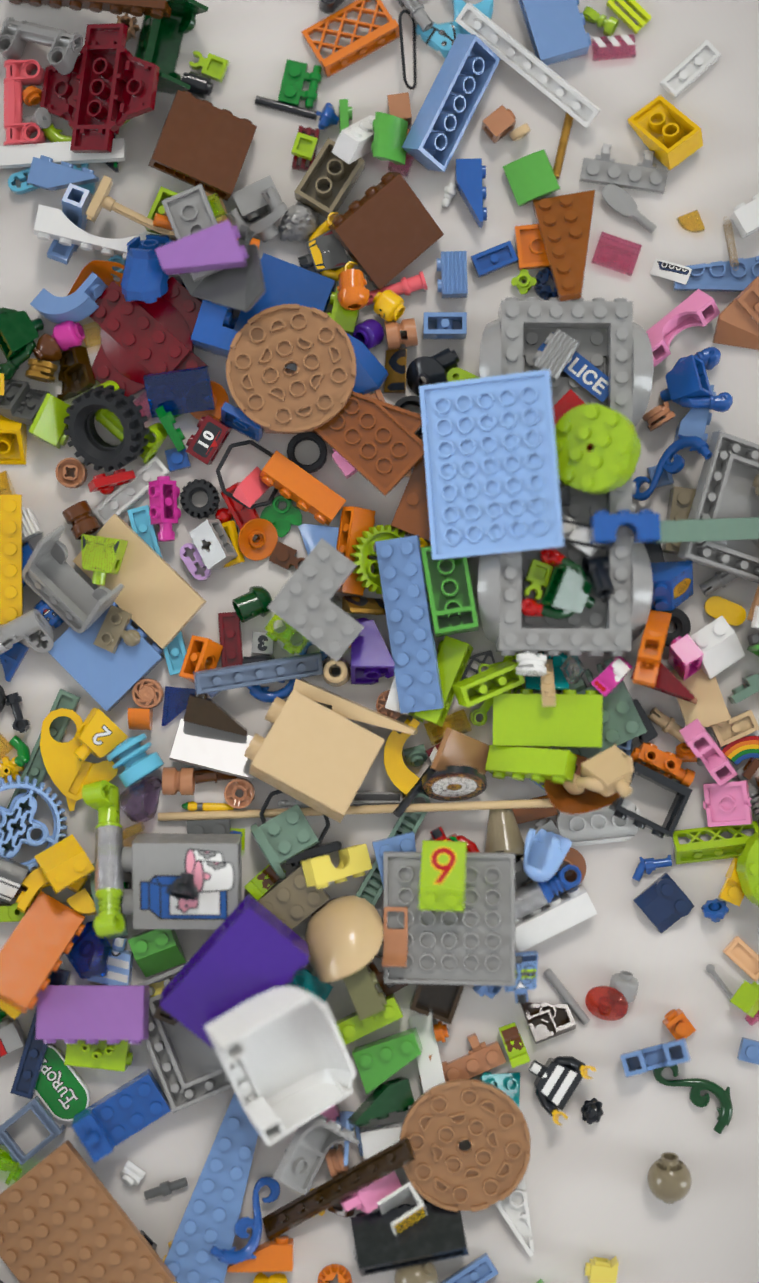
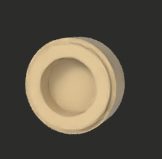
[509,123,531,142]

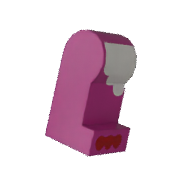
[591,656,633,697]

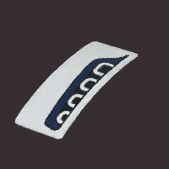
[650,259,692,285]

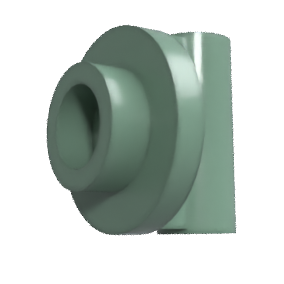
[403,744,427,767]

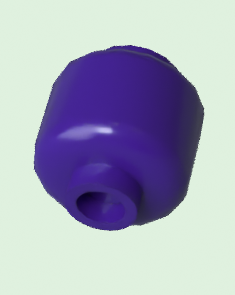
[353,319,384,350]

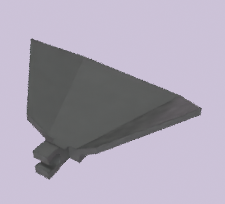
[179,225,266,312]

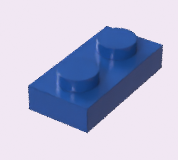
[471,241,518,278]

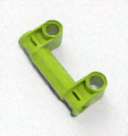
[95,380,167,464]

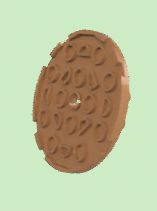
[226,304,357,434]
[399,1079,531,1212]

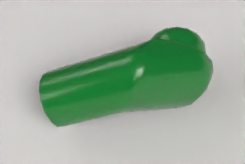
[9,735,30,767]

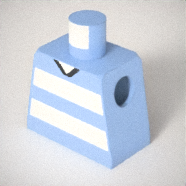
[88,936,134,985]

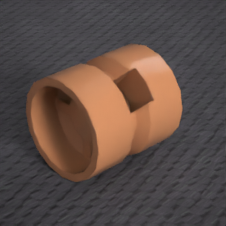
[384,318,418,350]
[162,767,195,795]

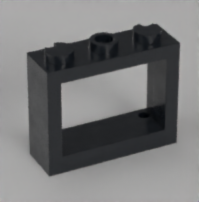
[608,762,692,839]

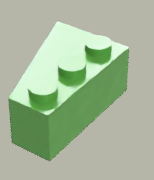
[352,1027,423,1094]

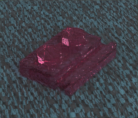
[591,232,642,276]

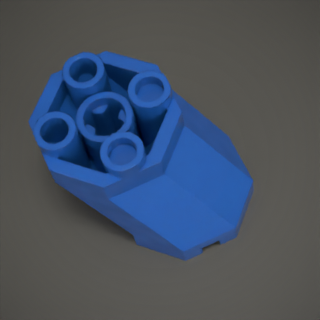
[121,234,173,304]

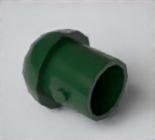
[232,586,272,623]

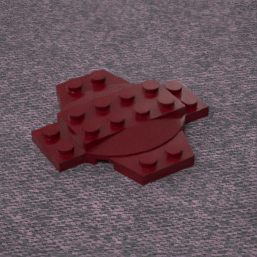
[40,23,160,153]
[89,277,209,398]

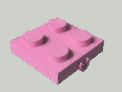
[703,780,753,827]

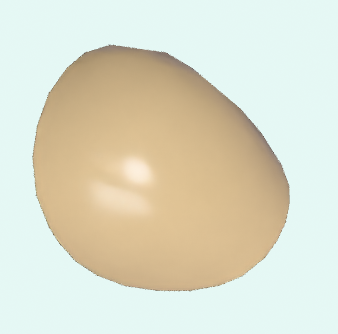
[305,895,383,983]

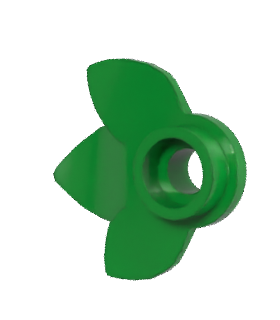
[260,495,302,538]

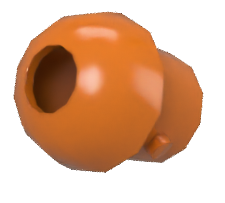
[337,269,370,311]

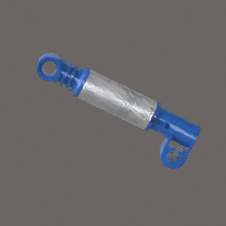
[515,865,582,921]

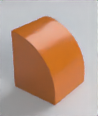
[128,708,153,730]

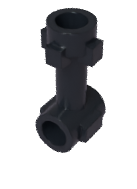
[5,692,31,733]

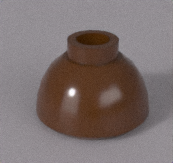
[33,333,62,362]

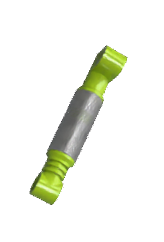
[82,780,125,937]

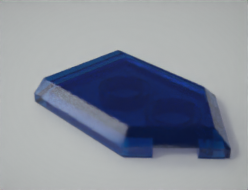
[64,921,113,979]

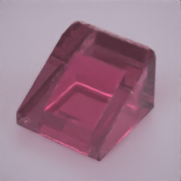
[388,154,414,177]

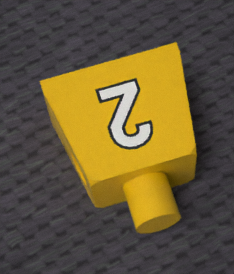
[74,708,128,762]

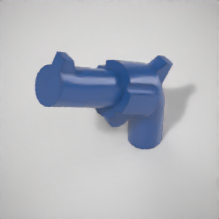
[632,855,672,881]

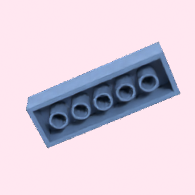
[402,34,500,172]

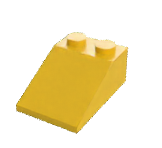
[627,95,703,170]

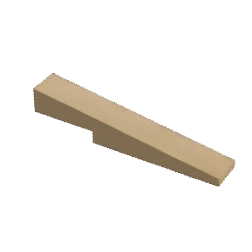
[293,679,418,735]

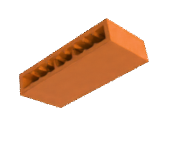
[0,891,86,1014]

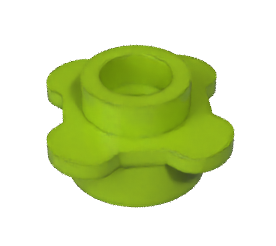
[511,269,537,294]

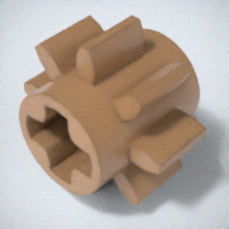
[117,13,140,42]

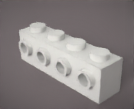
[515,885,597,952]

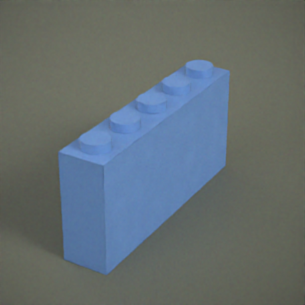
[518,0,591,66]

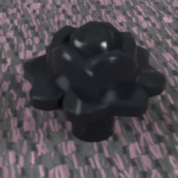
[581,1098,604,1125]

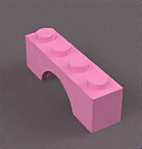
[646,289,720,367]

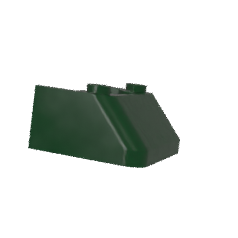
[135,0,208,94]

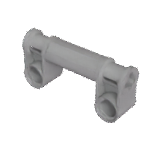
[0,17,83,75]

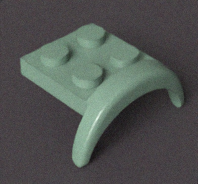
[250,804,319,880]

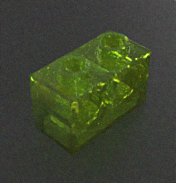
[264,614,310,655]

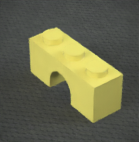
[301,844,372,890]

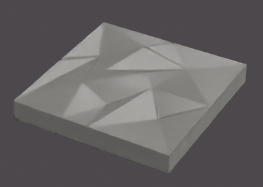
[677,431,759,584]
[138,965,233,1113]

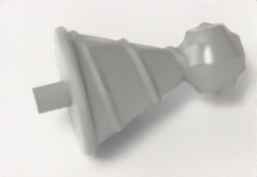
[23,107,52,129]

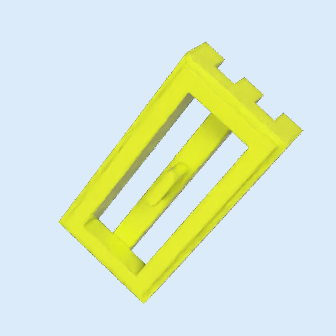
[606,0,652,34]

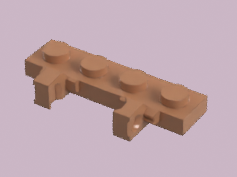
[419,1033,506,1083]

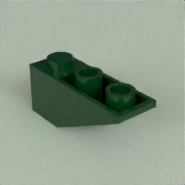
[348,1076,414,1127]

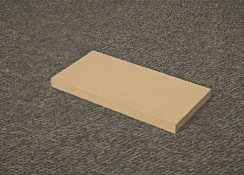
[73,514,207,649]

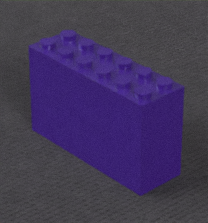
[160,894,309,1050]

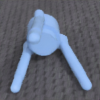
[331,1111,363,1166]

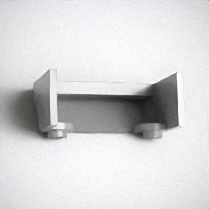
[22,525,124,633]

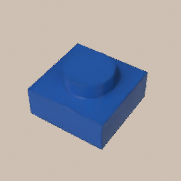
[165,446,191,472]

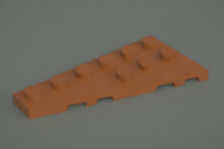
[533,190,595,302]

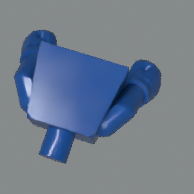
[660,347,733,413]

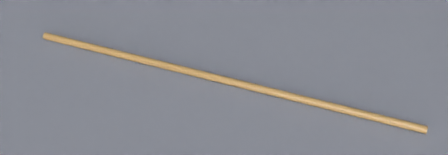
[158,799,554,821]

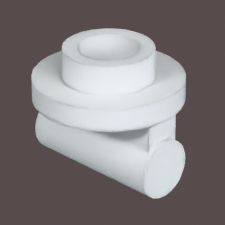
[120,1160,146,1187]

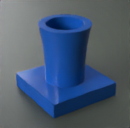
[221,402,263,443]

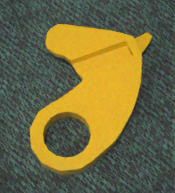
[40,708,118,811]

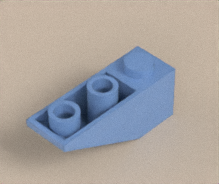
[27,155,99,191]
[674,385,716,449]

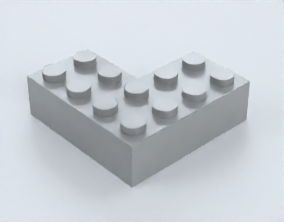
[267,538,364,662]

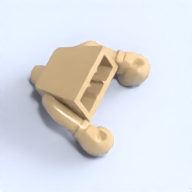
[563,745,634,798]

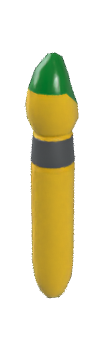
[182,801,235,811]

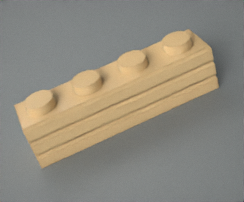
[540,659,556,707]

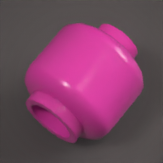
[51,320,85,351]

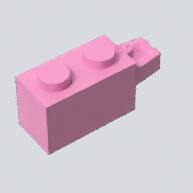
[340,1171,402,1214]

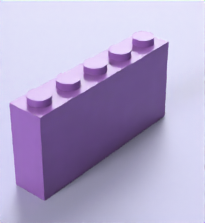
[36,985,150,1044]

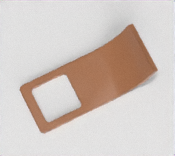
[382,907,408,967]

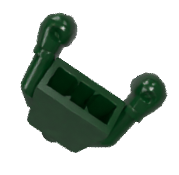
[0,307,44,381]

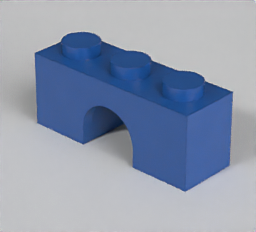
[589,509,661,544]

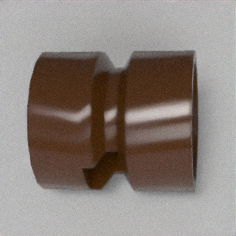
[62,501,101,540]

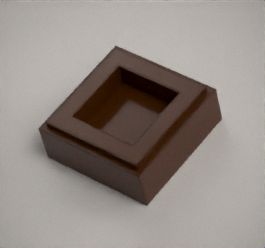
[742,758,759,780]

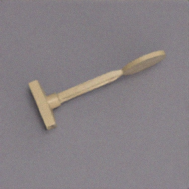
[85,175,177,241]

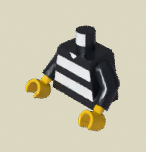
[528,1056,596,1126]

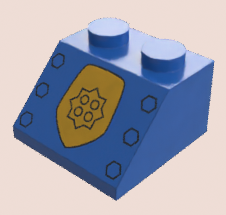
[651,561,693,611]

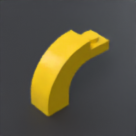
[384,718,420,795]
[16,867,90,914]

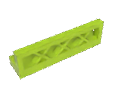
[672,821,759,865]

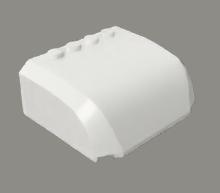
[205,986,356,1147]

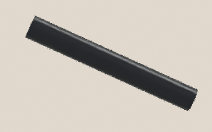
[255,96,318,120]
[393,765,436,818]

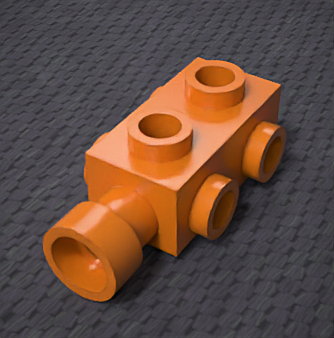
[631,743,695,787]

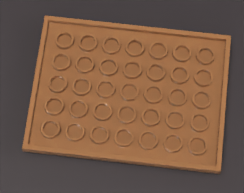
[0,1140,176,1283]

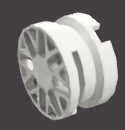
[516,653,547,676]

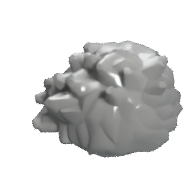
[278,204,319,242]

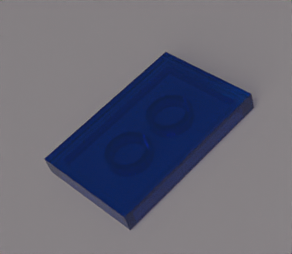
[143,366,215,418]

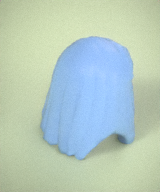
[523,828,572,882]

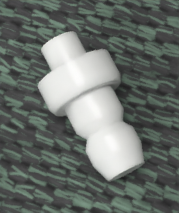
[441,183,457,208]

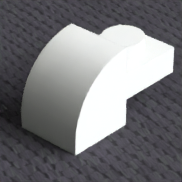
[562,514,601,556]

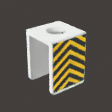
[377,1182,427,1236]

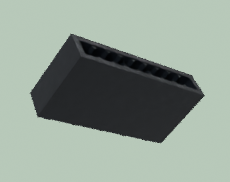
[351,1200,469,1276]

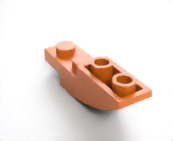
[633,609,672,687]

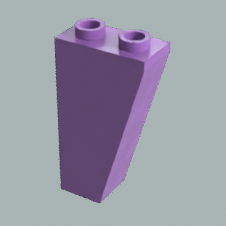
[155,219,249,275]

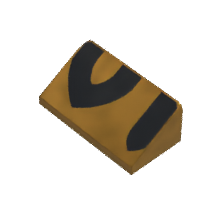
[384,348,407,393]
[342,596,386,615]

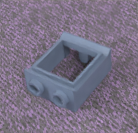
[0,1095,66,1166]

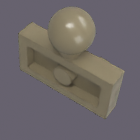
[93,605,141,654]

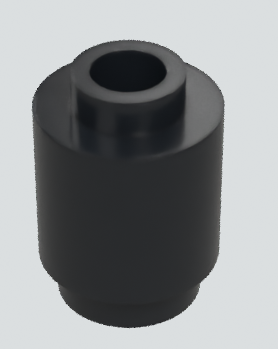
[181,72,213,99]
[431,348,460,373]

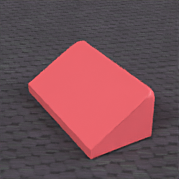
[232,467,270,508]

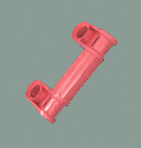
[4,59,46,146]

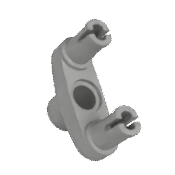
[225,186,288,243]

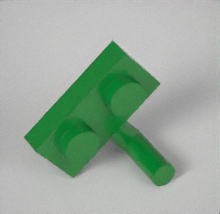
[155,405,186,452]

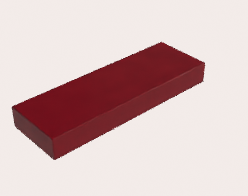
[218,612,243,667]

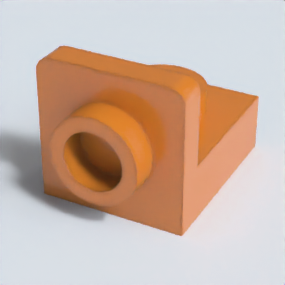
[662,1009,696,1040]

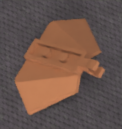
[712,275,759,350]

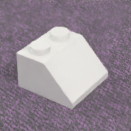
[690,615,745,679]

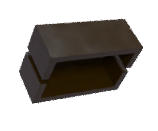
[409,984,465,1024]

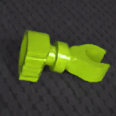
[583,6,619,36]

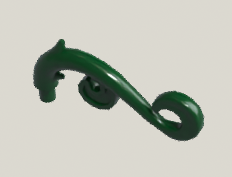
[653,1064,733,1134]

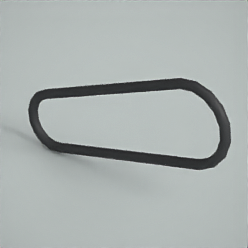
[398,9,417,90]

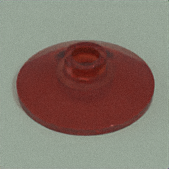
[585,986,628,1021]

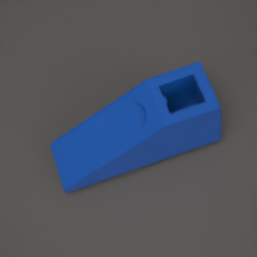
[455,158,487,228]

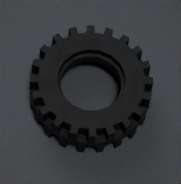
[64,385,150,472]

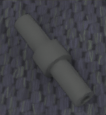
[144,1177,188,1200]

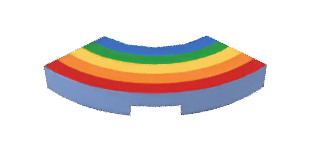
[721,736,759,765]

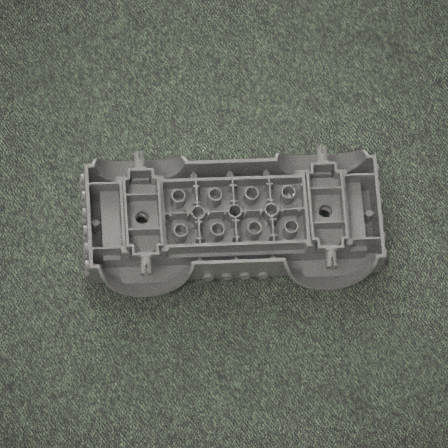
[478,297,654,657]

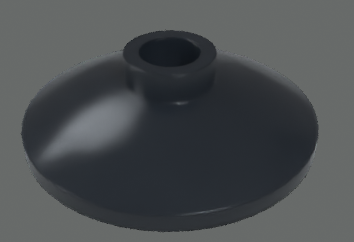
[406,356,447,396]

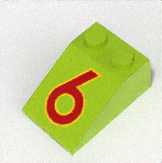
[419,840,467,912]

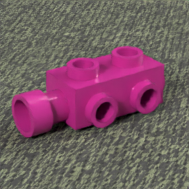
[148,476,181,542]

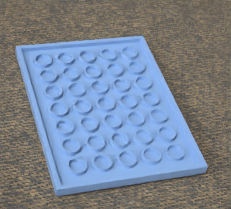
[419,369,564,560]

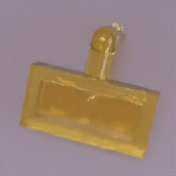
[424,709,472,746]

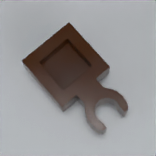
[269,541,305,570]

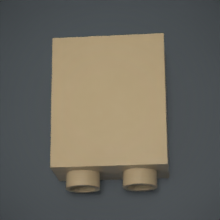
[244,690,385,823]

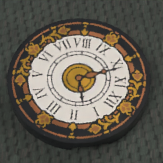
[421,765,487,801]

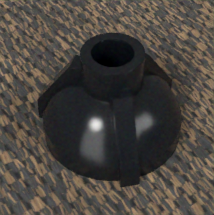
[166,873,199,901]

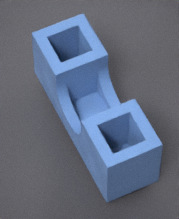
[620,1038,691,1077]

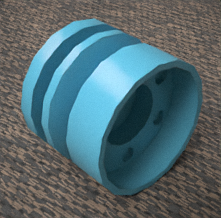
[106,733,164,788]

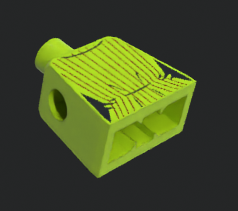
[81,534,128,585]

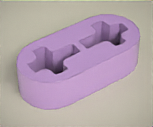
[180,543,211,581]

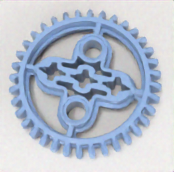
[0,775,67,874]

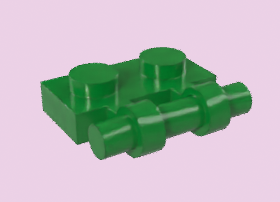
[278,59,322,109]

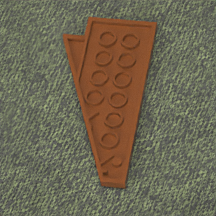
[285,368,424,497]

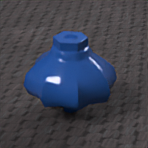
[316,103,339,130]
[701,898,729,923]

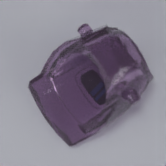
[120,776,162,822]

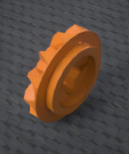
[318,1264,352,1283]

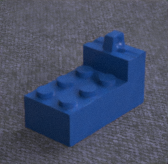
[191,300,238,358]
[71,1069,171,1163]

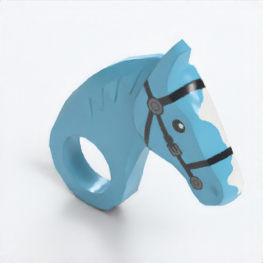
[416,0,493,59]

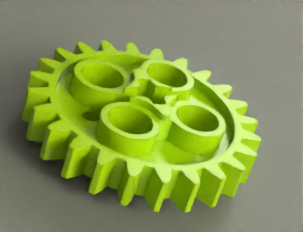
[350,525,405,594]

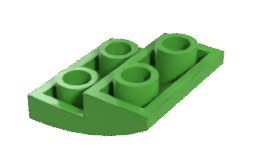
[371,112,408,165]
[503,149,561,207]

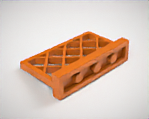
[302,0,400,78]

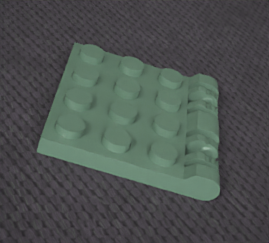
[537,658,648,758]

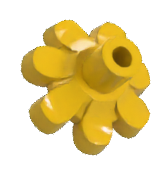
[0,756,25,782]

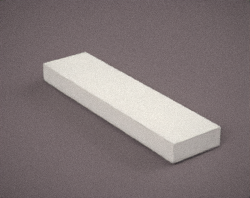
[92,456,170,525]

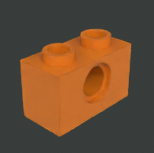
[179,635,223,683]

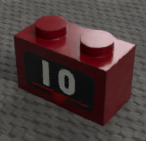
[186,415,233,465]

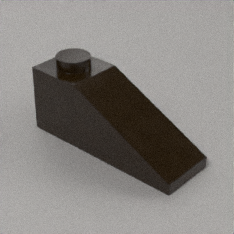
[183,691,247,736]

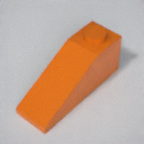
[227,1235,294,1273]

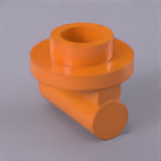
[675,742,697,762]

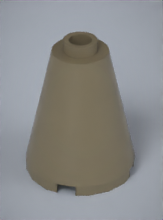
[484,809,525,859]

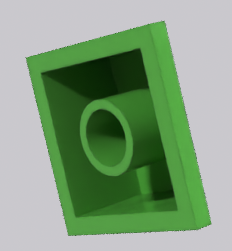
[128,929,187,977]

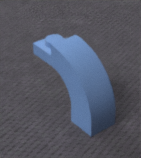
[47,183,91,265]
[30,272,108,324]

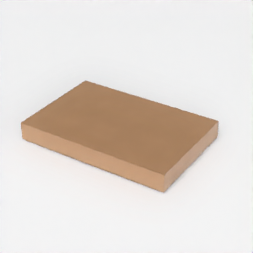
[430,728,490,775]

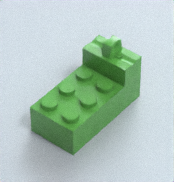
[421,546,479,637]

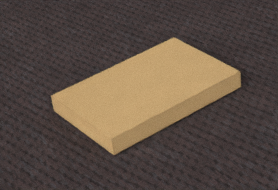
[670,669,731,728]

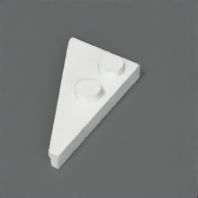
[495,1175,534,1257]

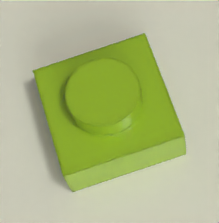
[291,132,318,161]

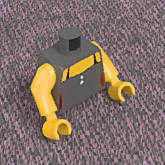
[298,212,358,281]

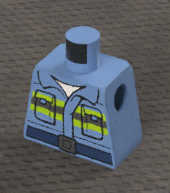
[504,950,538,1003]

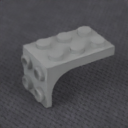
[273,1114,359,1195]

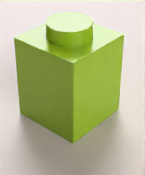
[730,980,759,1018]

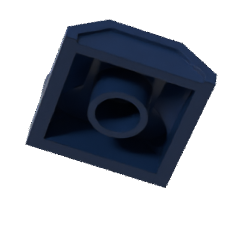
[633,873,695,933]

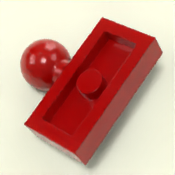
[88,468,136,495]
[215,482,260,530]

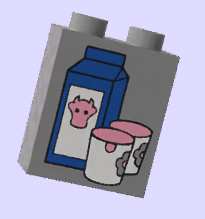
[121,833,242,930]

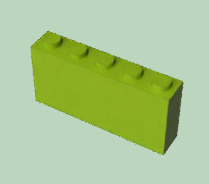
[493,689,603,747]

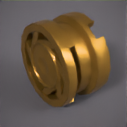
[25,359,58,383]

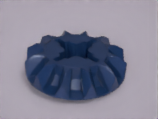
[534,267,559,301]

